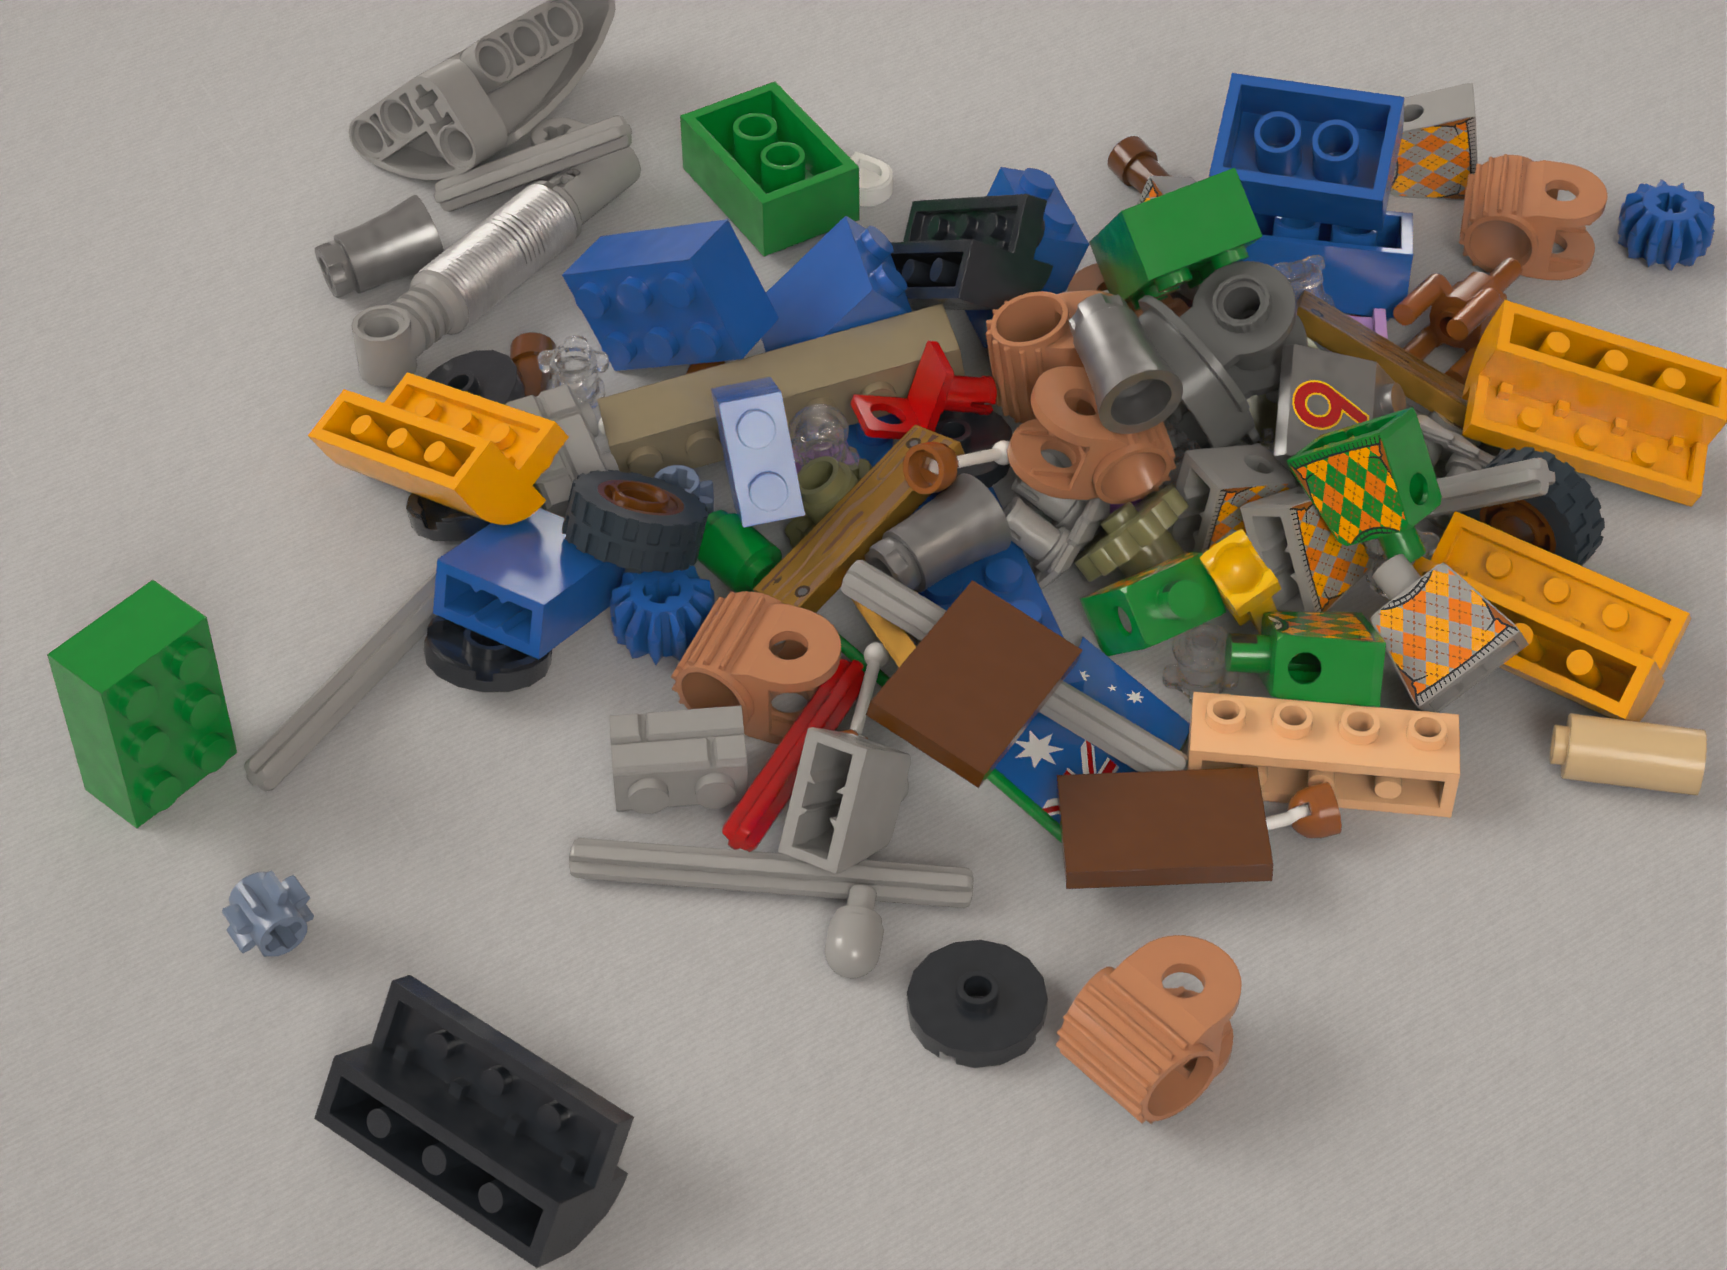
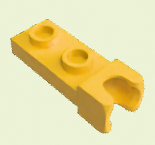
[1200,529,1282,634]

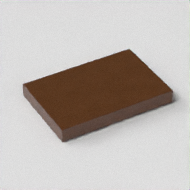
[866,580,1083,788]
[1057,767,1274,889]

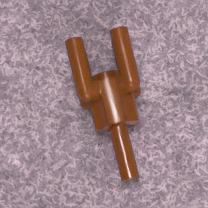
[1393,258,1522,386]

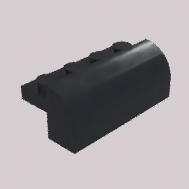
[891,194,1053,310]
[314,975,634,1268]

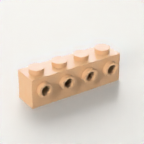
[1186,691,1460,818]

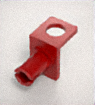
[850,341,997,439]

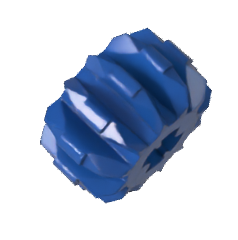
[1617,180,1715,271]
[609,566,715,665]

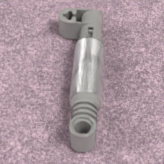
[351,117,641,387]

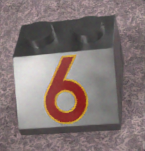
[1274,344,1406,479]

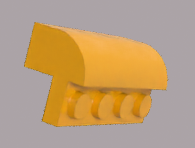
[1462,300,1727,507]
[308,372,569,525]
[1413,511,1692,722]

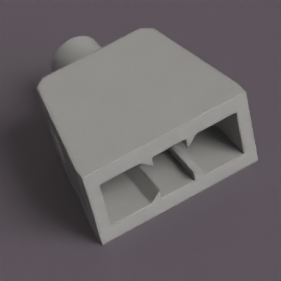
[778,727,911,874]

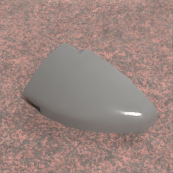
[349,0,616,180]

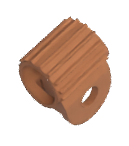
[1459,154,1608,281]
[986,290,1134,423]
[1007,366,1176,504]
[671,591,841,745]
[1056,935,1242,1124]

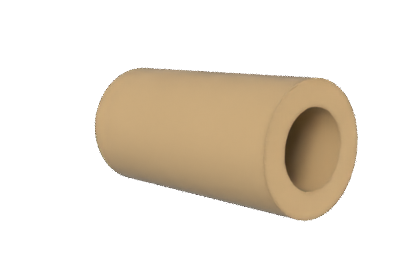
[1550,713,1707,796]

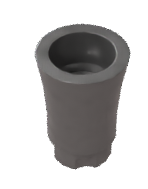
[315,194,444,298]
[1069,293,1183,434]
[865,473,1011,592]

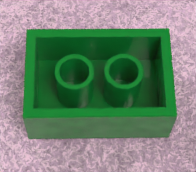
[680,81,860,257]
[1089,167,1263,311]
[47,580,237,829]

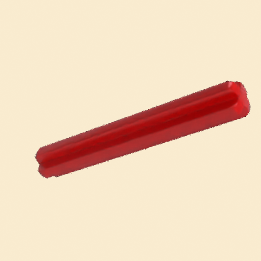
[722,659,865,852]

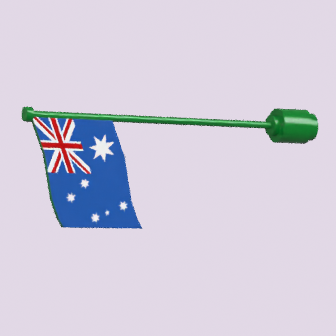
[698,510,1190,843]

